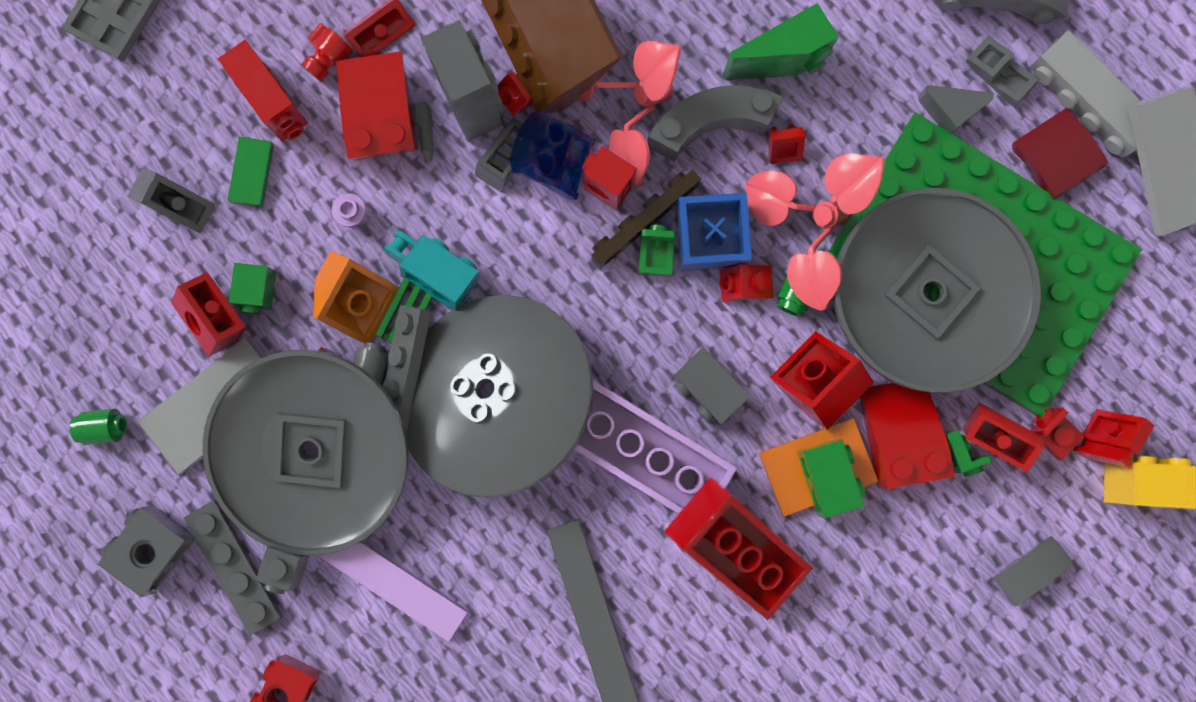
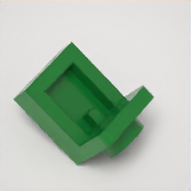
[638,225,676,277]

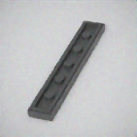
[546,519,639,702]

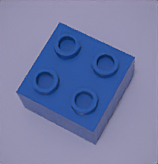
[676,193,752,271]

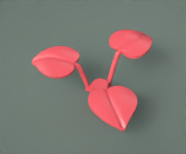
[577,40,681,186]
[745,154,884,311]

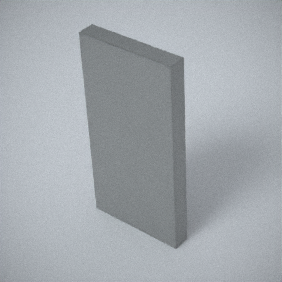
[1128,86,1196,236]
[138,338,263,475]

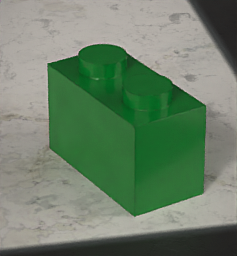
[797,439,865,519]

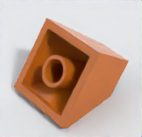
[313,251,399,344]

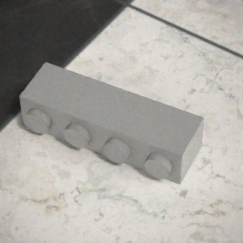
[1029,30,1142,158]

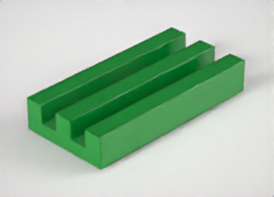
[375,277,433,343]

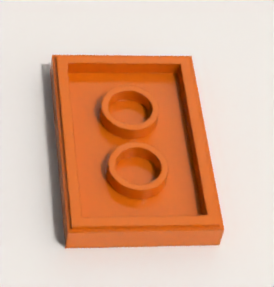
[758,418,878,517]

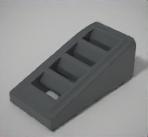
[475,118,540,192]

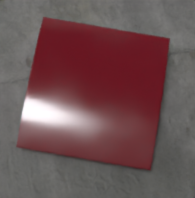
[1011,108,1108,200]

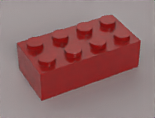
[664,477,813,620]

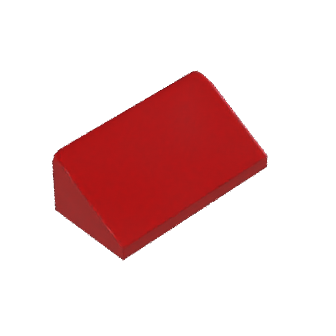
[342,0,416,58]

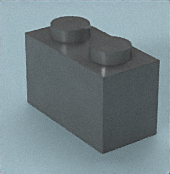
[672,347,750,425]

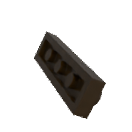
[591,169,701,270]

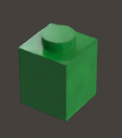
[229,263,276,315]

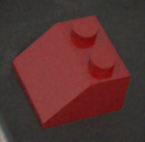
[770,331,874,430]

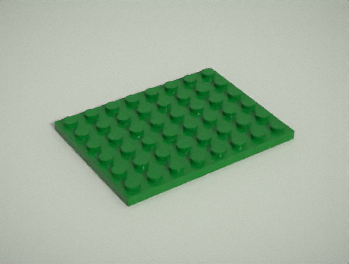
[828,112,1142,417]

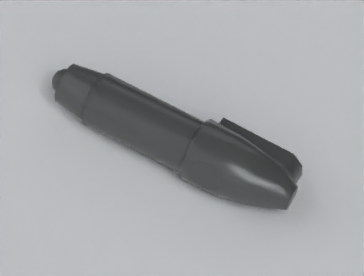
[414,102,434,164]

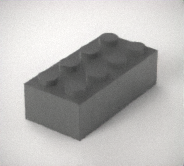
[421,20,504,142]

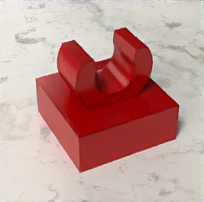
[768,124,806,164]

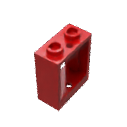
[217,40,309,142]

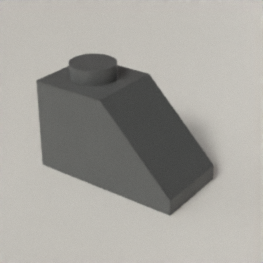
[127,168,215,233]

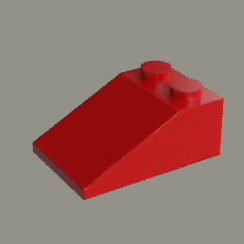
[336,51,419,161]
[860,383,955,489]

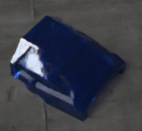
[509,111,596,200]

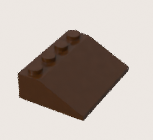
[481,0,623,115]

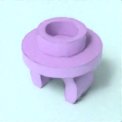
[332,193,366,227]

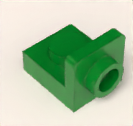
[944,430,992,477]

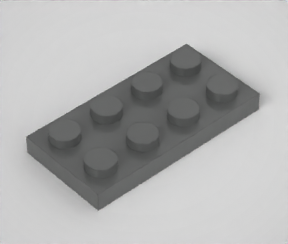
[61,0,160,62]

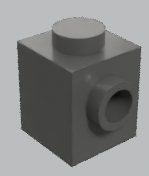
[255,546,309,594]

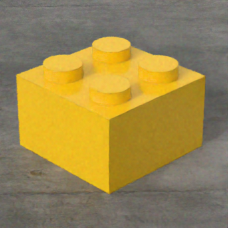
[1104,456,1196,509]

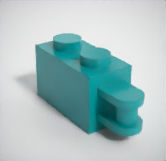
[383,231,479,310]

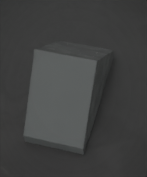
[918,85,994,133]

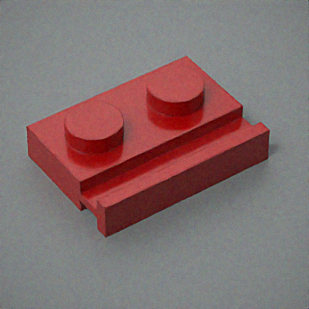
[1073,409,1155,468]

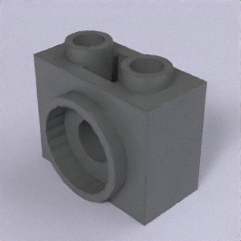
[97,506,195,597]

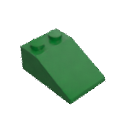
[723,3,839,80]

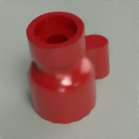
[301,22,354,83]

